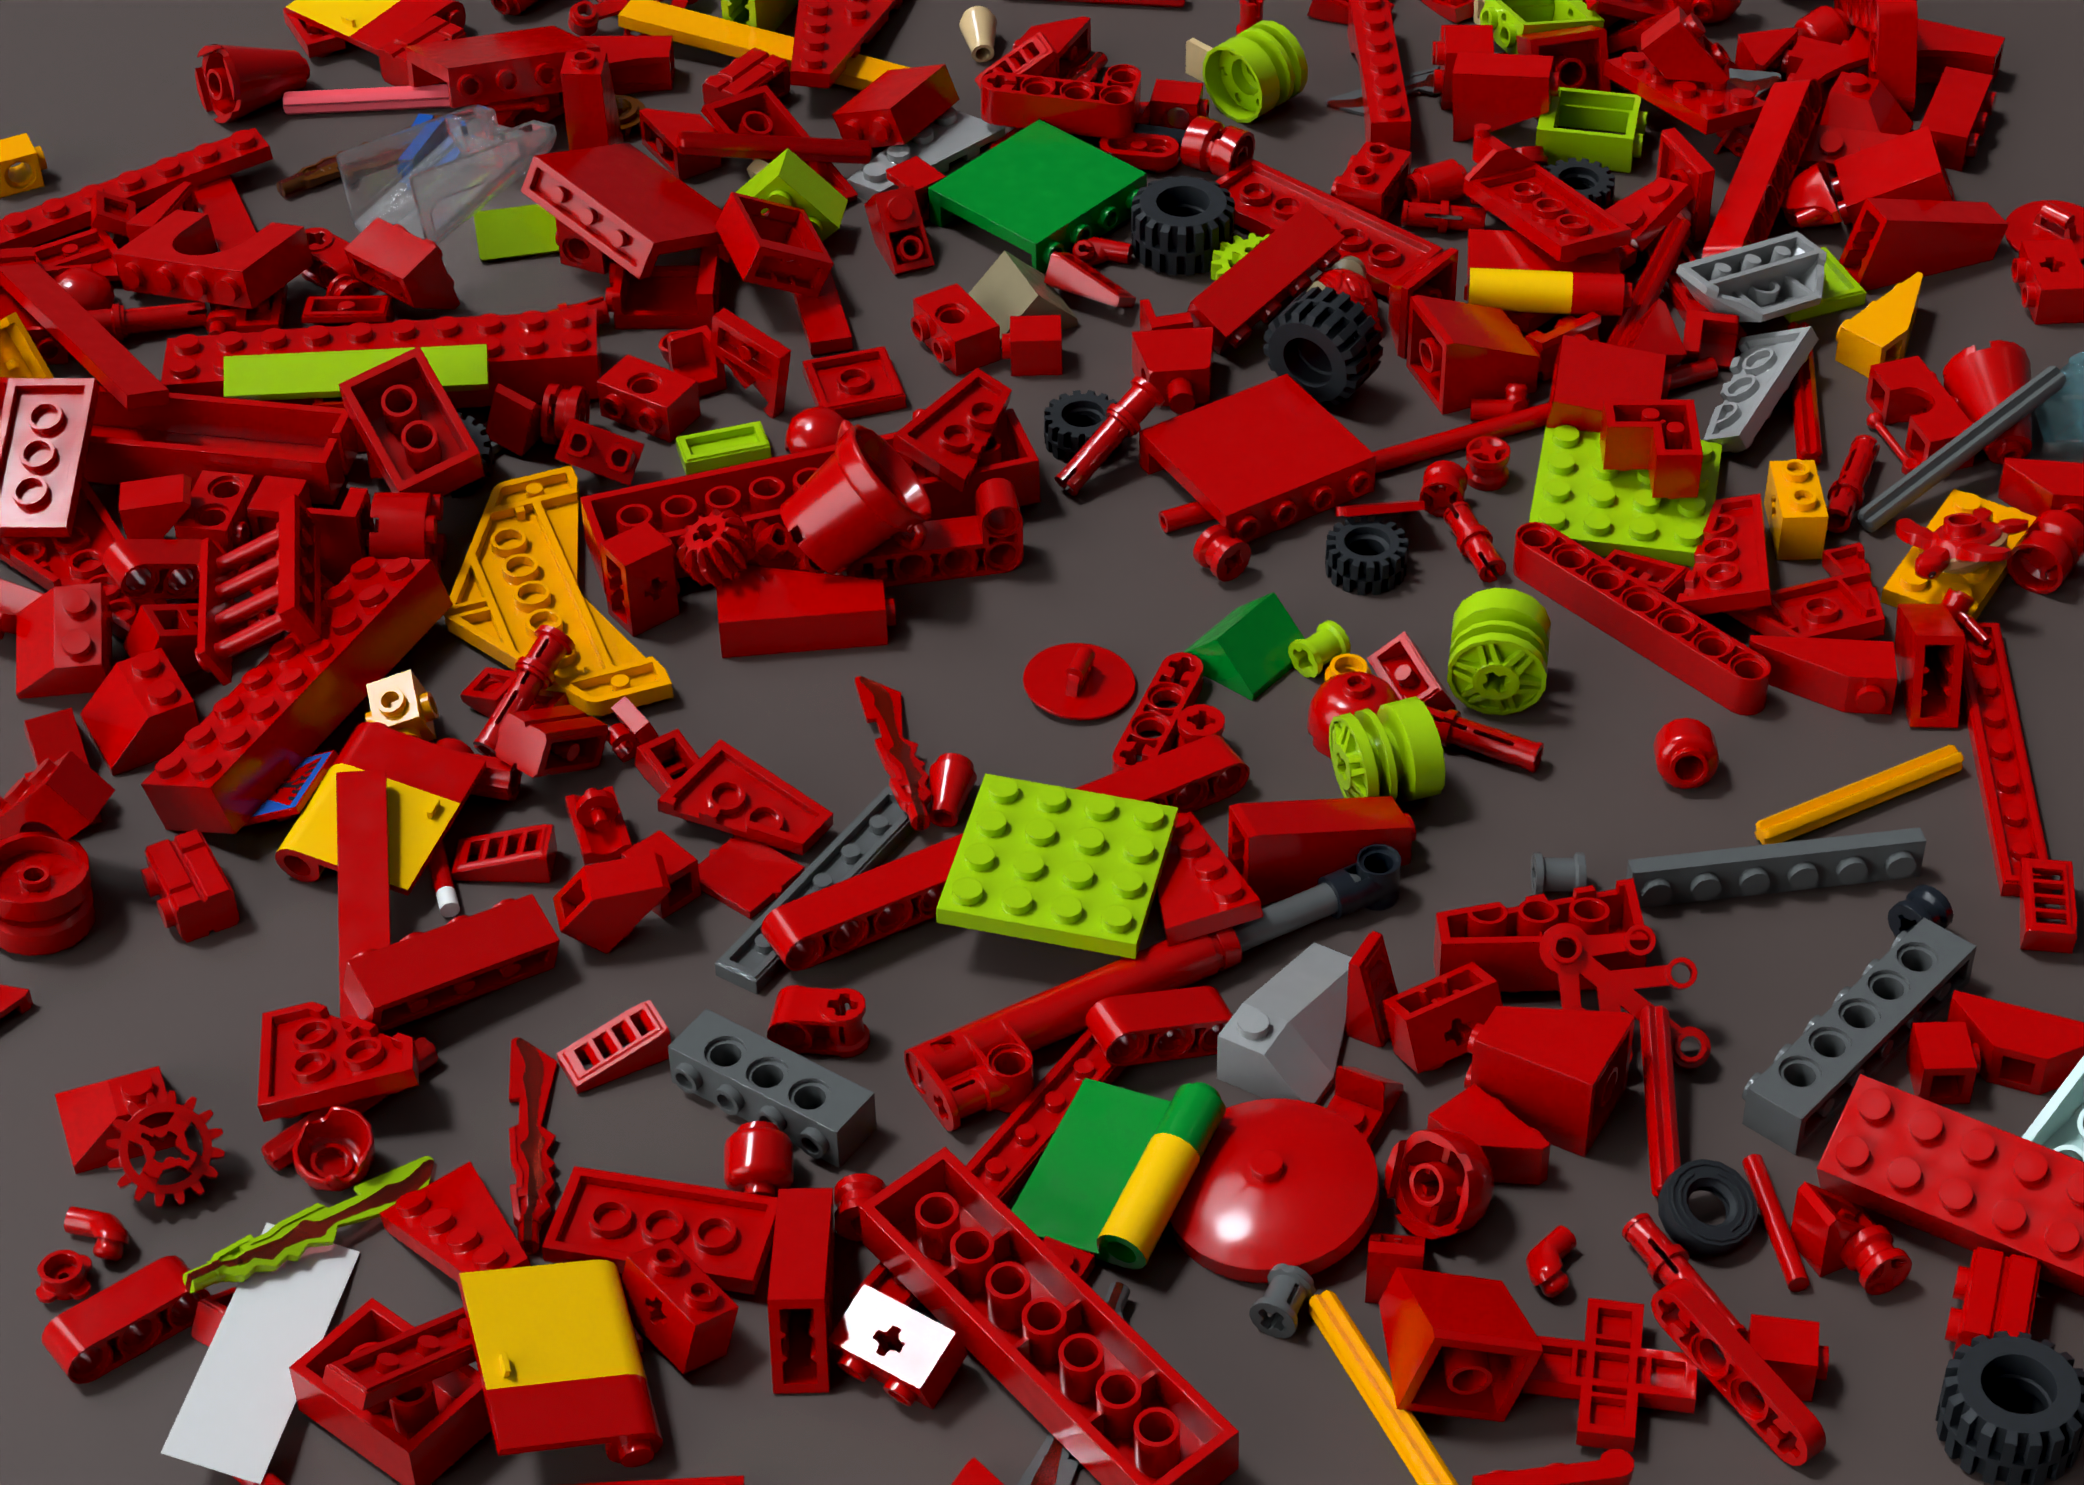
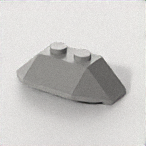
[1676,231,1827,322]

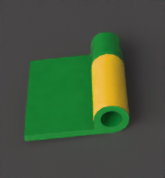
[1011,1078,1226,1270]

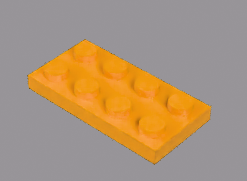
[1881,489,2037,622]

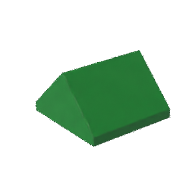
[1184,592,1305,701]

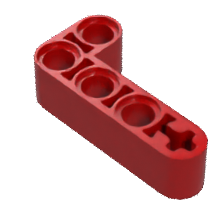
[981,64,1141,139]
[847,478,1024,587]

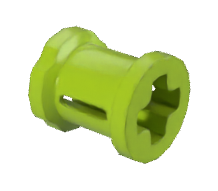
[1288,620,1351,678]

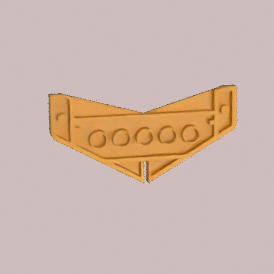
[444,465,673,717]

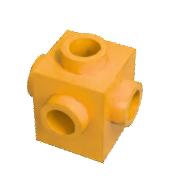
[365,669,439,741]

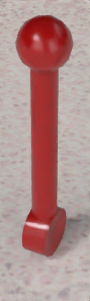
[467,96,551,118]
[1866,412,1920,475]

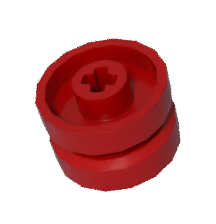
[0,831,95,956]

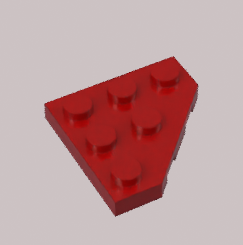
[257,1001,419,1122]

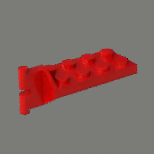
[1463,123,1632,262]

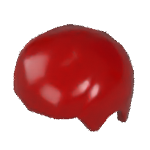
[54,267,114,311]
[785,406,845,454]
[292,1106,375,1191]

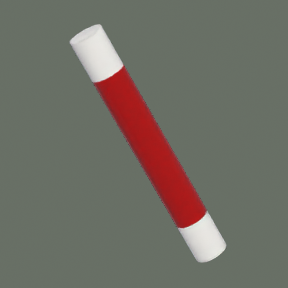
[428,840,460,918]

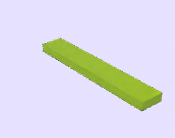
[224,344,489,401]

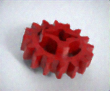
[106,1090,225,1208]

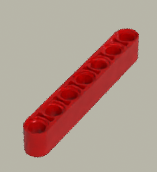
[1702,78,1822,258]
[1513,522,1771,716]

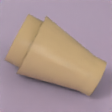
[959,6,997,62]

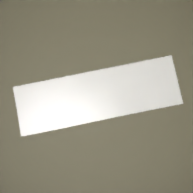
[161,1223,360,1484]

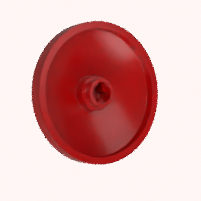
[1168,1098,1380,1283]

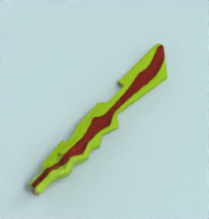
[183,1156,434,1293]

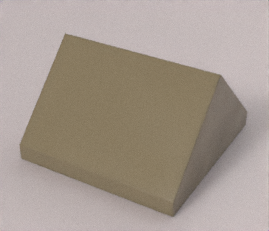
[968,250,1078,347]

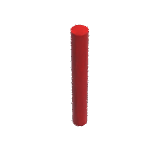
[1742,1154,1809,1292]

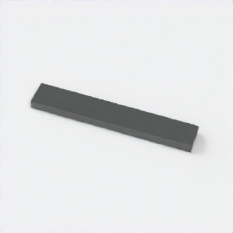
[715,786,921,994]

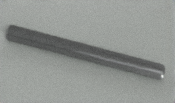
[1857,366,2067,532]

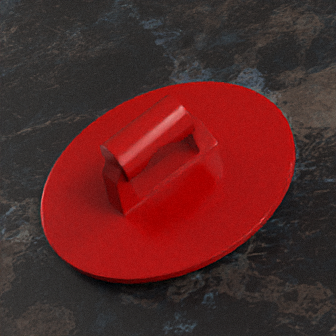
[2005,200,2084,261]
[1023,643,1135,720]

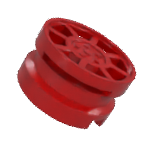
[540,383,590,445]

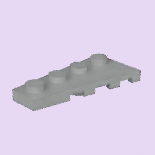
[847,107,1005,200]
[1703,326,1819,453]

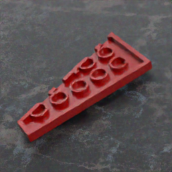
[790,0,902,88]
[0,475,168,641]

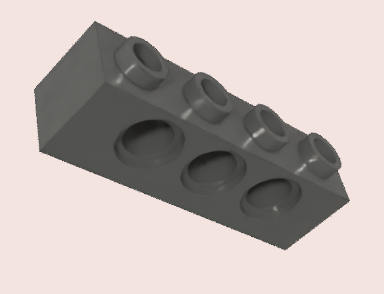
[668,1008,877,1168]

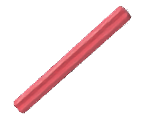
[283,84,467,115]

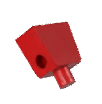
[1132,327,1214,414]

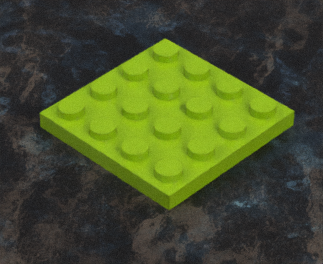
[1529,425,1722,567]
[936,773,1178,959]

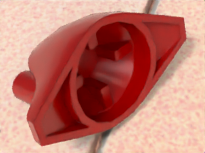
[1781,160,1843,228]

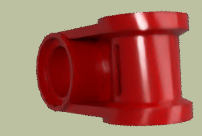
[301,227,363,290]
[767,985,870,1057]

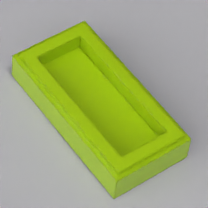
[676,421,772,475]

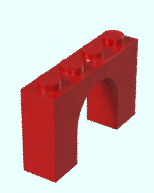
[113,209,314,309]

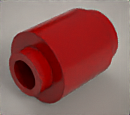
[1405,159,1467,204]

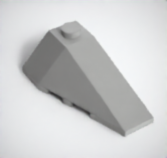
[1217,942,1352,1105]

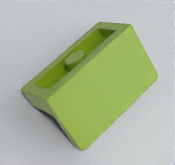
[473,204,559,261]

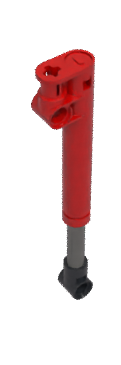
[904,844,1401,1132]

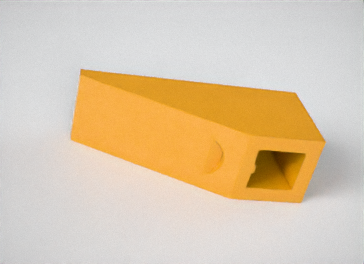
[1835,272,1923,378]

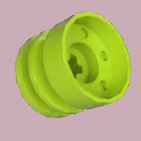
[1203,20,1308,123]
[1447,588,1551,715]
[1329,696,1446,802]

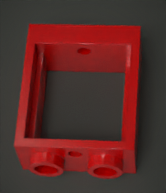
[715,192,834,298]

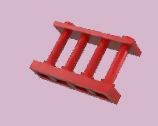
[195,494,321,686]

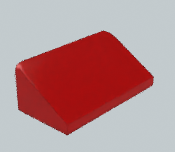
[301,295,395,325]
[1367,631,1455,711]

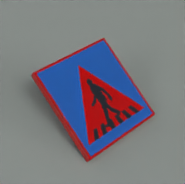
[243,750,338,827]

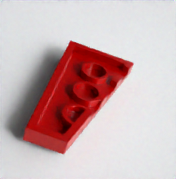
[1676,493,1772,615]

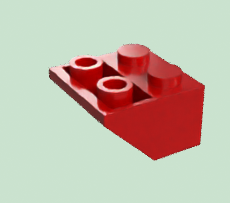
[344,217,460,309]

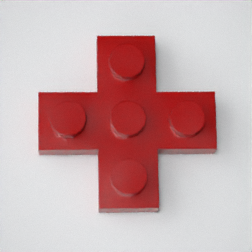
[1522,1298,1698,1452]

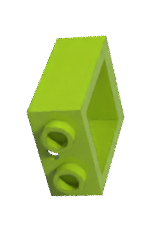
[1480,0,1605,54]
[1535,87,1648,173]

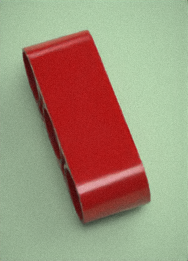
[103,539,240,599]
[1085,986,1233,1066]
[42,1255,211,1384]

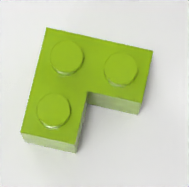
[735,148,848,242]

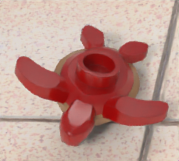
[1895,508,2028,580]

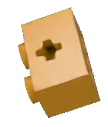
[1764,459,1829,560]

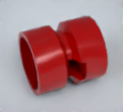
[1180,116,1255,178]
[2007,510,2084,594]

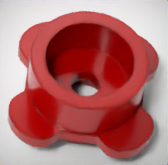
[36,1250,93,1303]

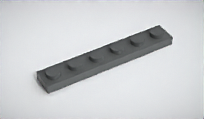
[1626,827,1926,908]

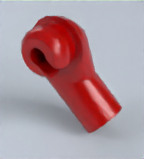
[1526,1225,1577,1298]

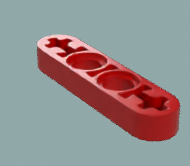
[1112,652,1204,773]
[1651,1279,1826,1466]

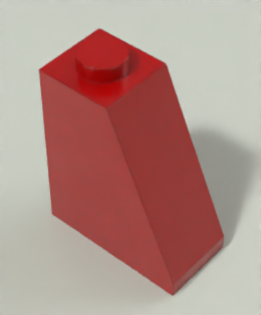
[1452,52,1561,142]
[1894,604,1965,728]

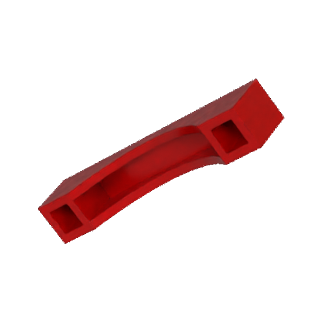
[1347,0,1411,151]

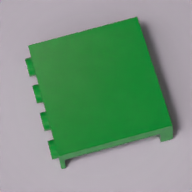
[928,119,1147,274]

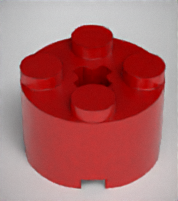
[369,492,447,576]

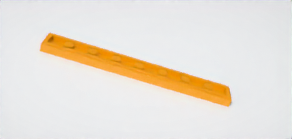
[618,0,911,91]

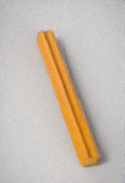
[1754,745,1964,845]
[1309,1290,1459,1485]

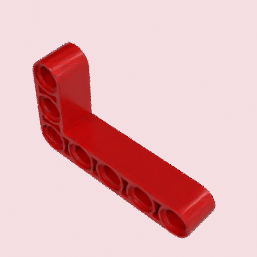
[1834,0,1918,112]

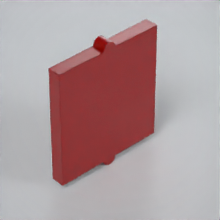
[698,835,805,919]

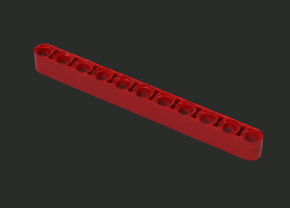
[761,734,1250,971]

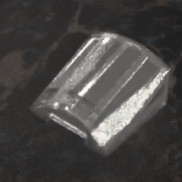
[336,104,557,246]

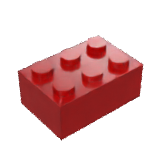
[338,346,485,496]
[289,1298,492,1485]

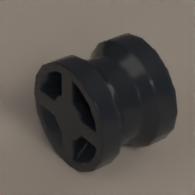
[1887,884,1954,937]

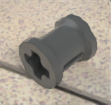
[1531,852,1587,895]
[1249,1263,1316,1338]

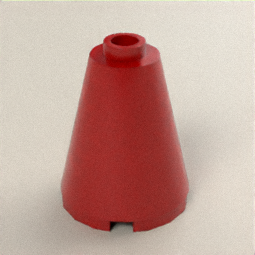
[195,44,310,123]
[1942,340,2032,464]

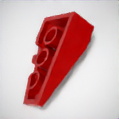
[701,85,858,203]

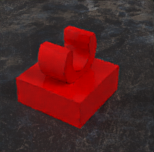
[91,190,136,244]
[606,696,659,763]

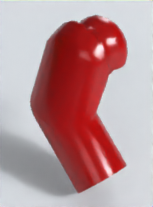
[1072,237,1133,267]
[1470,383,1530,420]
[64,1206,129,1261]

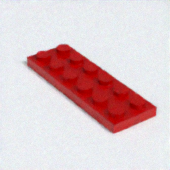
[1215,158,1443,297]

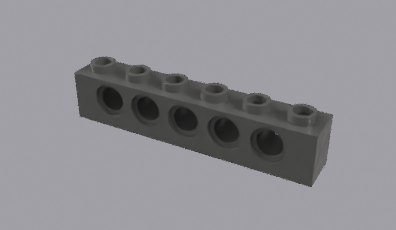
[1742,918,1977,1155]

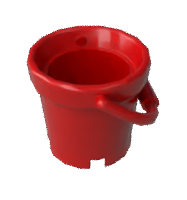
[780,420,932,574]

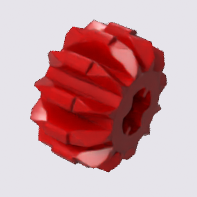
[676,508,756,587]

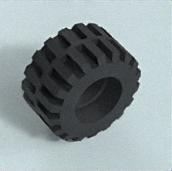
[1131,175,1235,276]
[1263,287,1383,407]
[1935,1331,2084,1485]

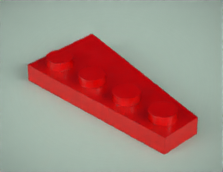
[1157,811,1263,946]
[379,1161,531,1282]

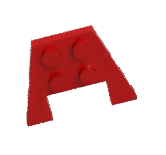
[1724,542,1885,640]

